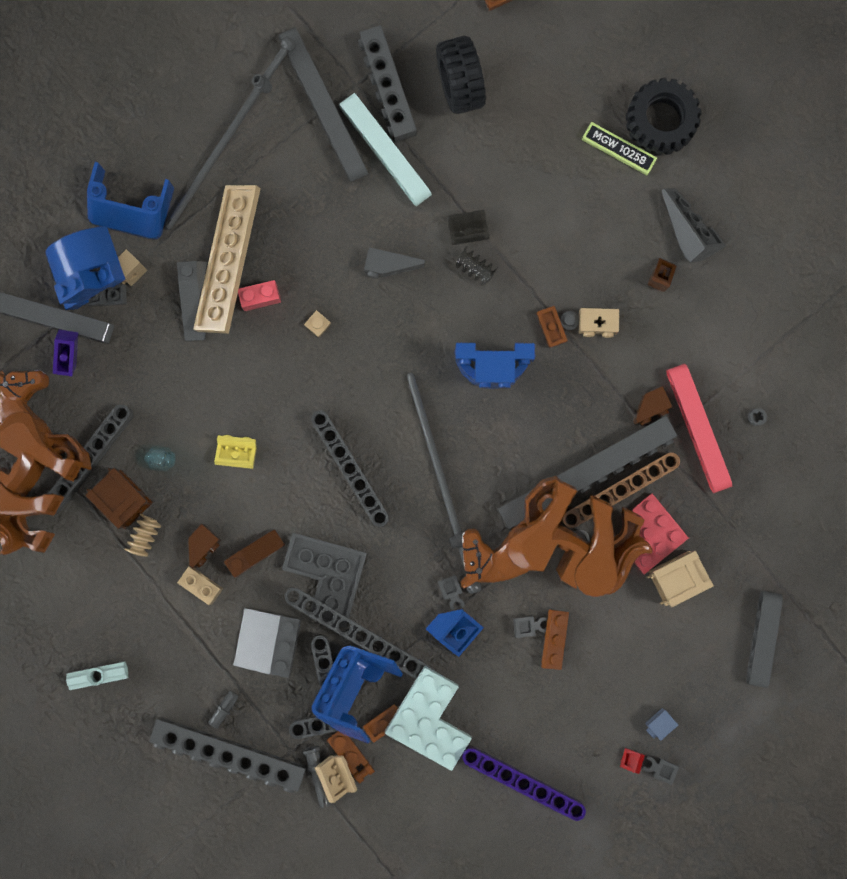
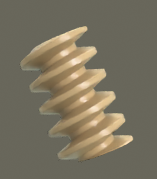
[124,513,161,557]

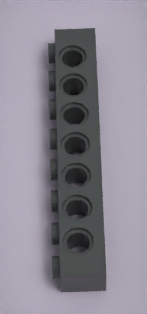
[149,717,307,793]

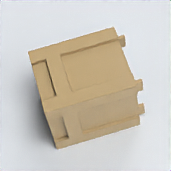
[646,551,714,607]

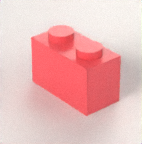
[238,280,281,311]

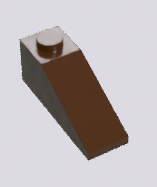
[224,529,285,578]

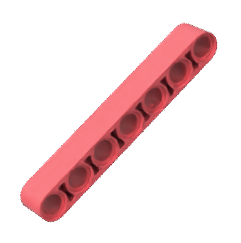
[666,363,732,493]

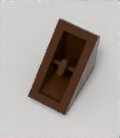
[647,258,677,292]

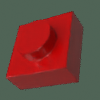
[620,748,645,774]

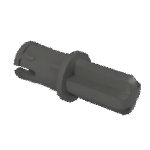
[208,691,239,729]

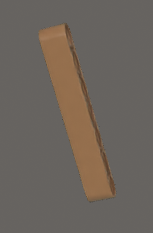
[561,453,680,528]

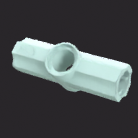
[66,662,129,690]

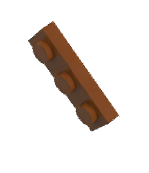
[541,609,569,670]

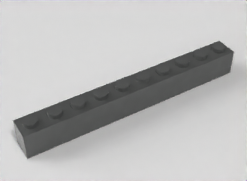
[497,416,677,529]

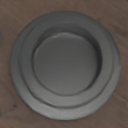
[560,311,579,330]

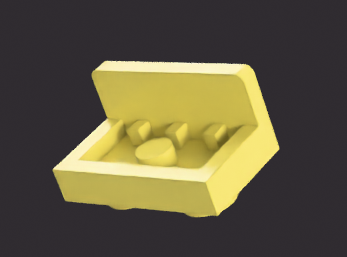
[214,435,257,469]

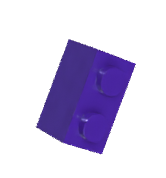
[53,330,79,376]

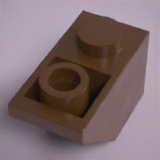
[633,386,672,426]
[188,524,221,568]

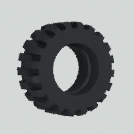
[436,35,486,114]
[626,78,702,156]

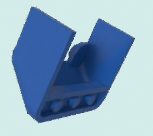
[87,162,174,240]
[312,646,403,744]

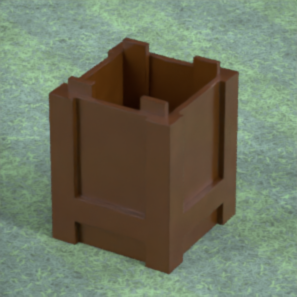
[85,468,154,529]

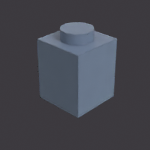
[645,708,678,741]

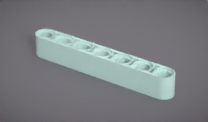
[339,93,432,206]

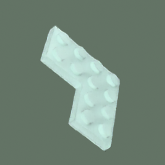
[385,666,472,771]

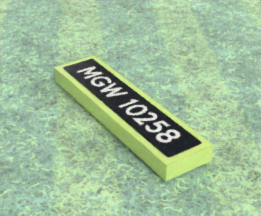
[582,122,657,176]

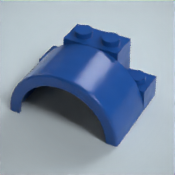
[45,226,126,310]
[454,343,535,389]

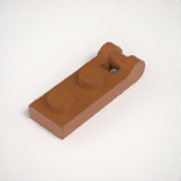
[327,731,375,784]

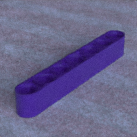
[462,746,586,821]

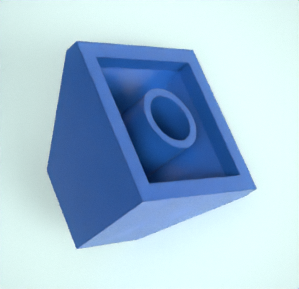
[426,609,484,657]

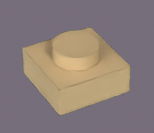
[304,310,331,338]

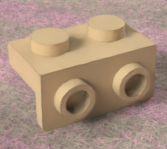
[315,756,357,803]

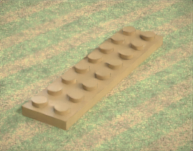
[193,185,261,334]

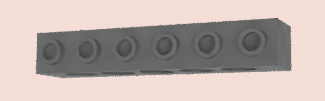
[358,25,417,143]

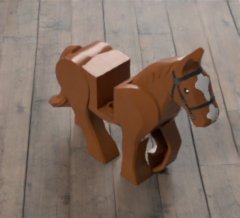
[0,370,92,555]
[460,476,653,597]

